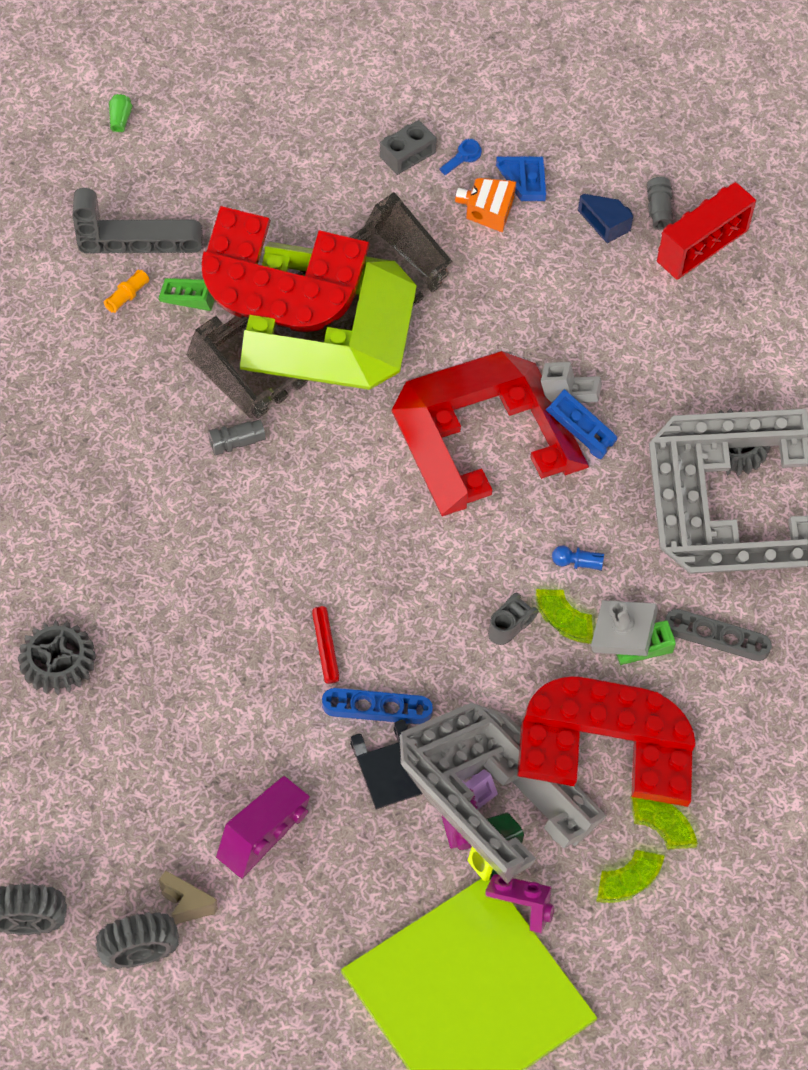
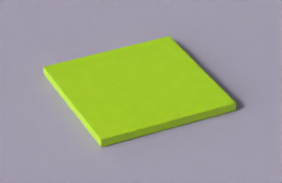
[341,878,597,1070]

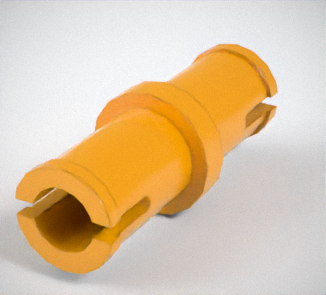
[104,269,150,313]

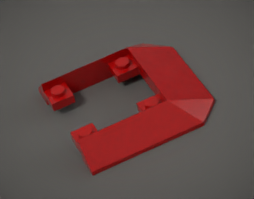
[392,351,589,516]

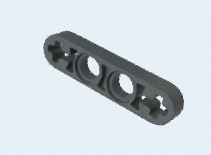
[665,609,772,661]

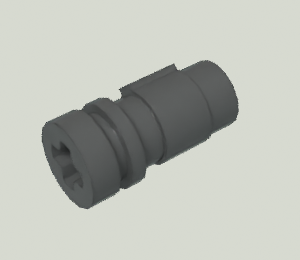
[647,177,673,230]
[208,420,266,456]

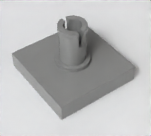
[591,600,658,656]

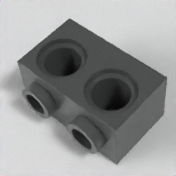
[380,120,437,175]

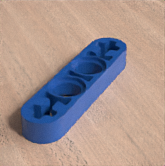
[322,688,433,724]

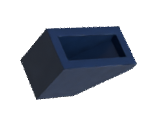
[578,194,634,243]

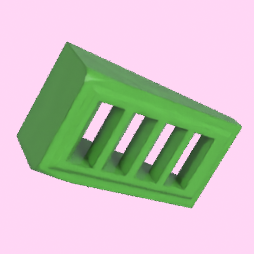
[158,278,215,311]
[616,620,676,665]

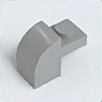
[541,362,602,403]

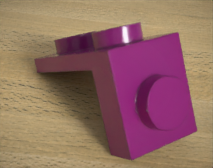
[485,874,555,933]

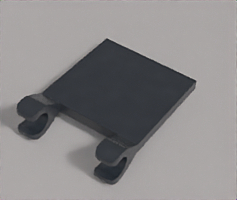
[350,720,423,810]

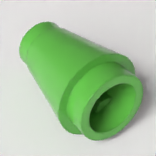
[109,94,133,132]

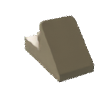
[159,870,218,924]

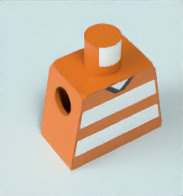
[455,178,516,232]

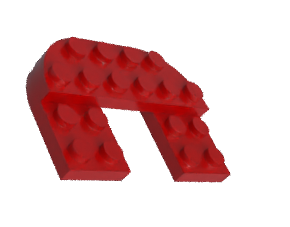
[202,206,369,332]
[517,676,696,807]

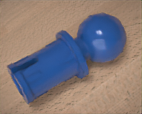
[552,545,604,571]

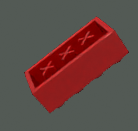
[656,181,757,280]

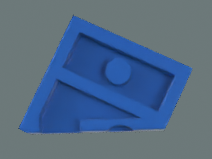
[496,157,546,201]

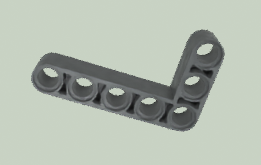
[72,188,202,254]

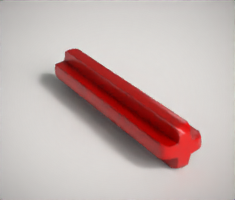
[312,606,339,684]

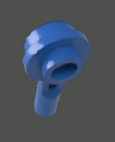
[439,139,482,176]

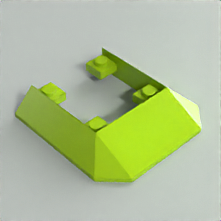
[240,242,417,390]

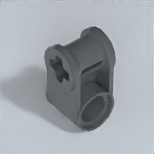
[488,592,539,645]

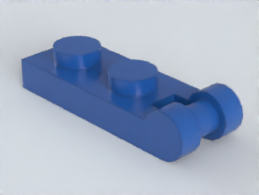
[546,389,617,459]

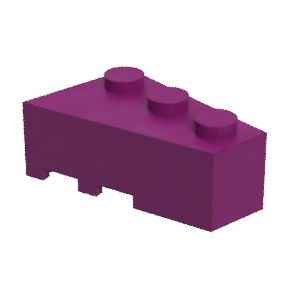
[216,776,310,879]

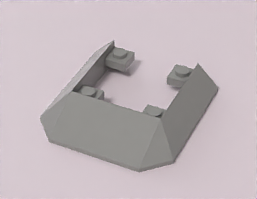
[649,409,808,574]
[400,703,607,884]

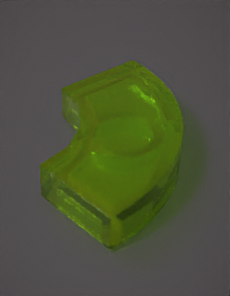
[535,589,593,644]
[630,796,698,850]
[596,850,665,903]

